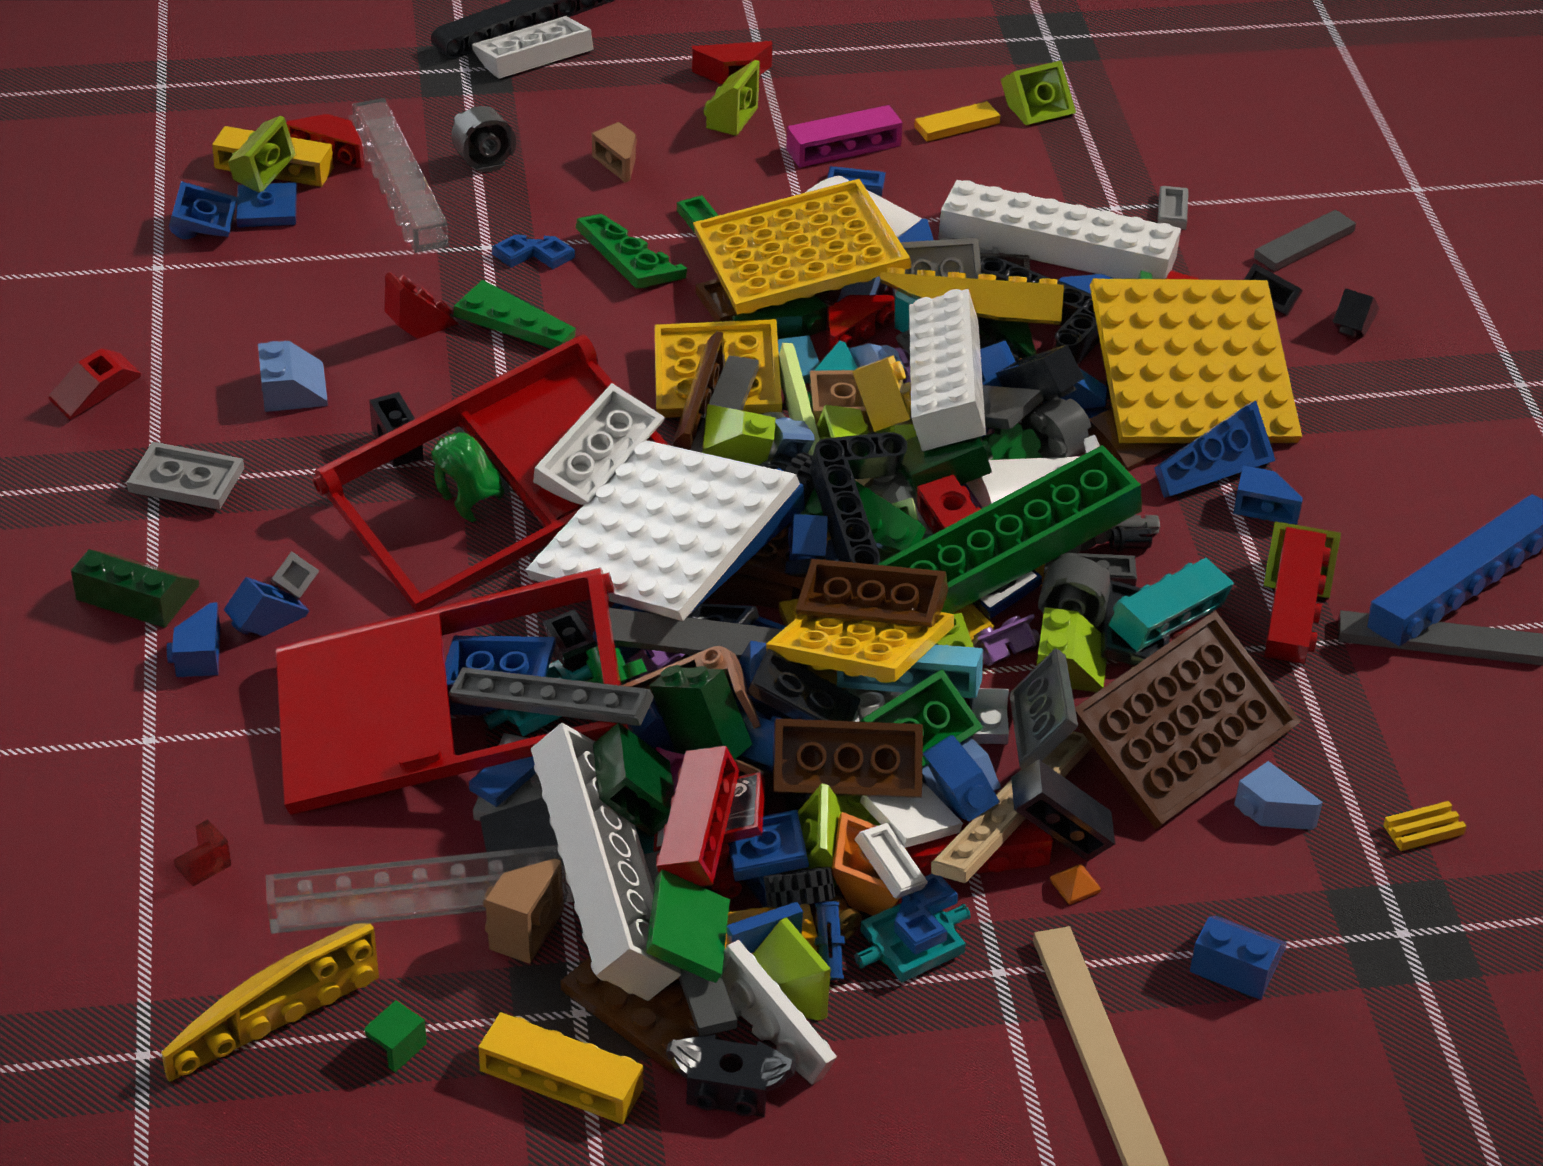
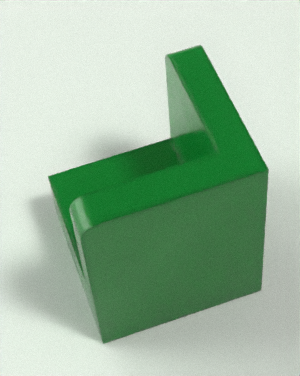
[365,1000,427,1072]

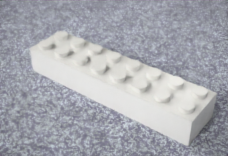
[938,180,1181,279]
[909,289,986,451]
[531,723,682,1001]

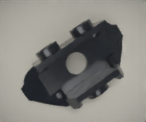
[665,1034,797,1117]

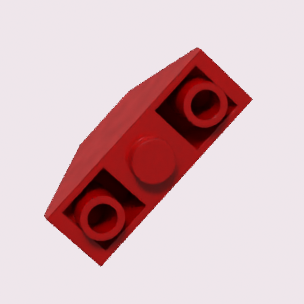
[691,41,773,85]
[286,114,364,168]
[384,271,459,339]
[827,295,895,352]
[48,348,141,420]

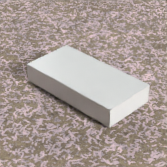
[854,823,928,899]

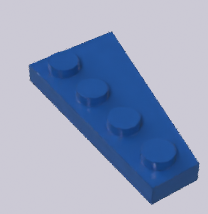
[1154,401,1276,498]

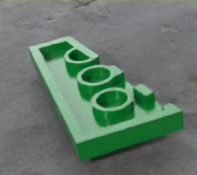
[576,214,688,289]
[453,280,576,349]
[801,481,926,554]

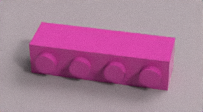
[786,105,903,168]

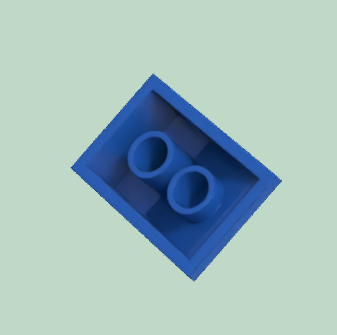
[445,635,556,715]

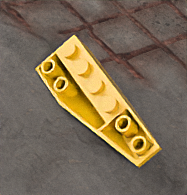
[880,268,1064,325]
[161,923,379,1082]

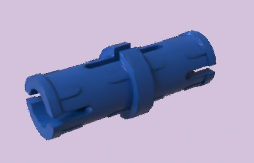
[814,901,845,981]

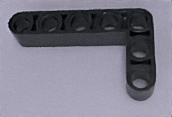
[980,256,1100,365]
[809,432,908,565]

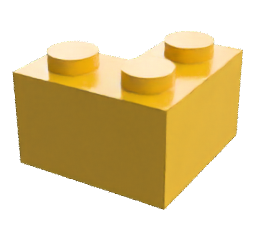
[852,355,911,432]

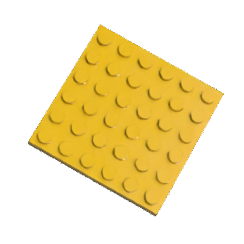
[693,179,911,315]
[1090,278,1302,443]

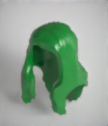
[431,432,505,522]

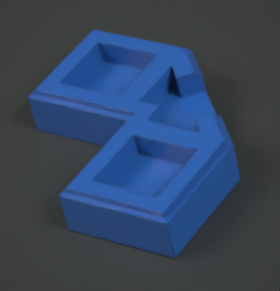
[492,235,575,270]
[894,874,958,955]

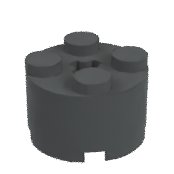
[451,106,516,172]
[1021,396,1091,458]
[1038,553,1111,628]

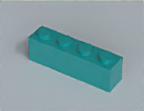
[1109,558,1234,651]

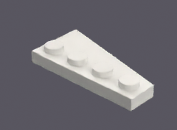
[721,940,837,1085]

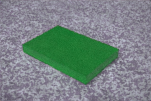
[646,869,730,983]

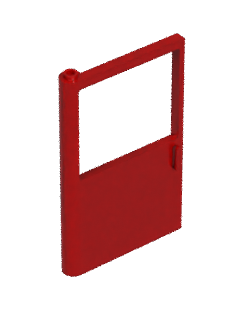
[312,334,668,612]
[276,567,628,815]

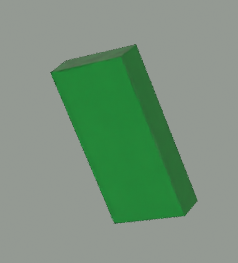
[676,195,719,233]

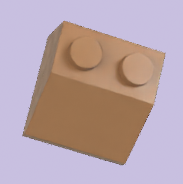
[810,370,874,432]
[483,858,564,964]

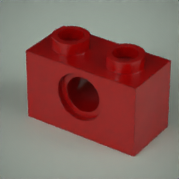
[917,475,981,534]

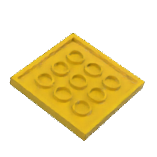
[655,319,782,418]
[766,612,954,683]

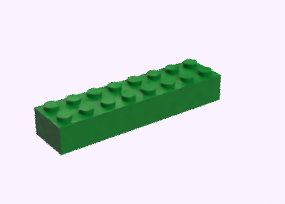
[879,445,1142,614]

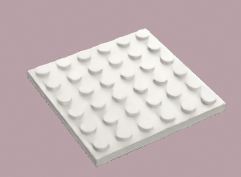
[525,440,800,621]

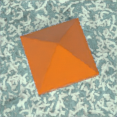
[1050,864,1101,905]

